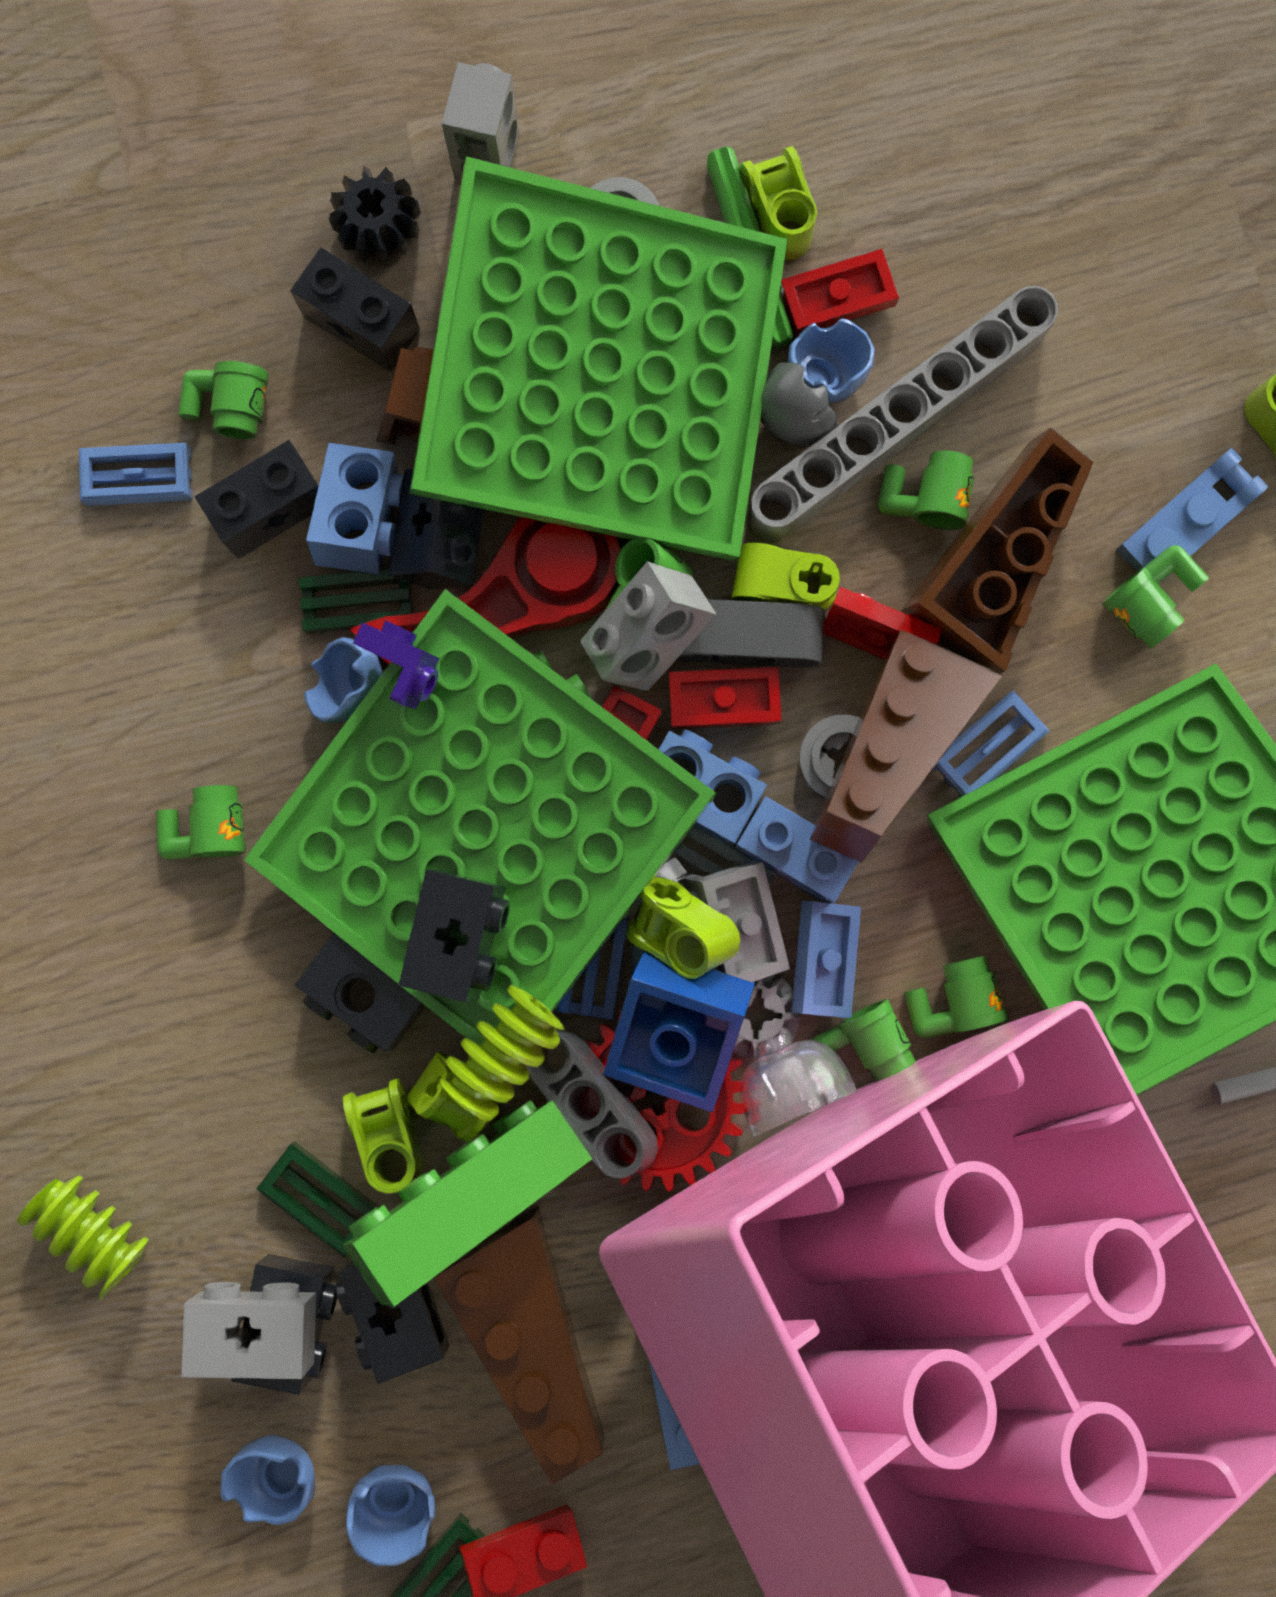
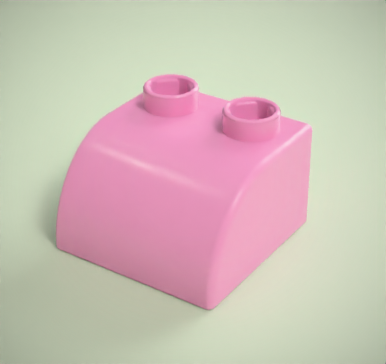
[599,1001,1276,1597]

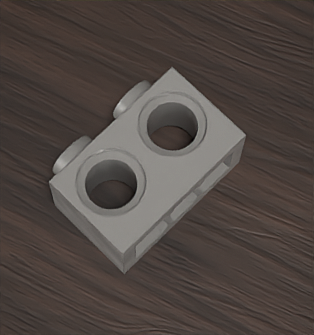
[441,62,520,179]
[580,562,717,691]

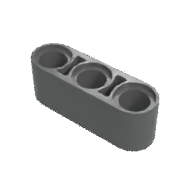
[675,599,824,667]
[526,1030,658,1178]

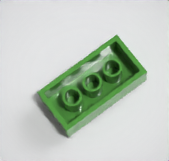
[342,1100,592,1307]

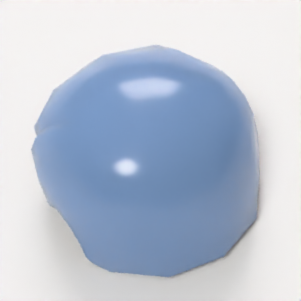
[786,318,875,403]
[304,637,383,723]
[220,1434,316,1526]
[346,1465,435,1566]

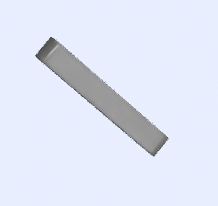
[748,286,1058,541]

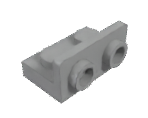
[683,860,790,982]

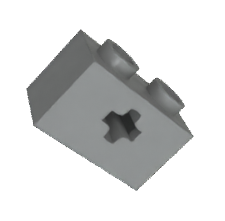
[181,1282,316,1379]

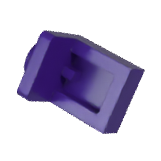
[353,620,440,709]

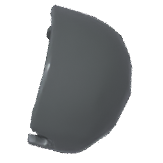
[760,362,837,448]

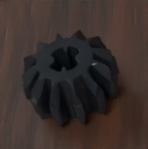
[329,166,421,264]

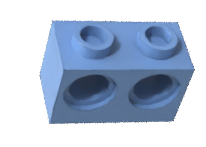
[306,443,404,575]
[659,730,767,847]
[733,796,859,904]

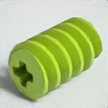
[439,985,564,1121]
[16,1174,149,1300]

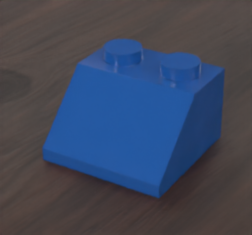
[603,951,755,1112]

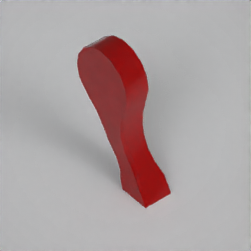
[350,517,620,665]

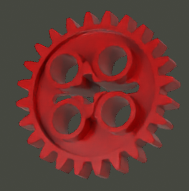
[581,1013,749,1192]

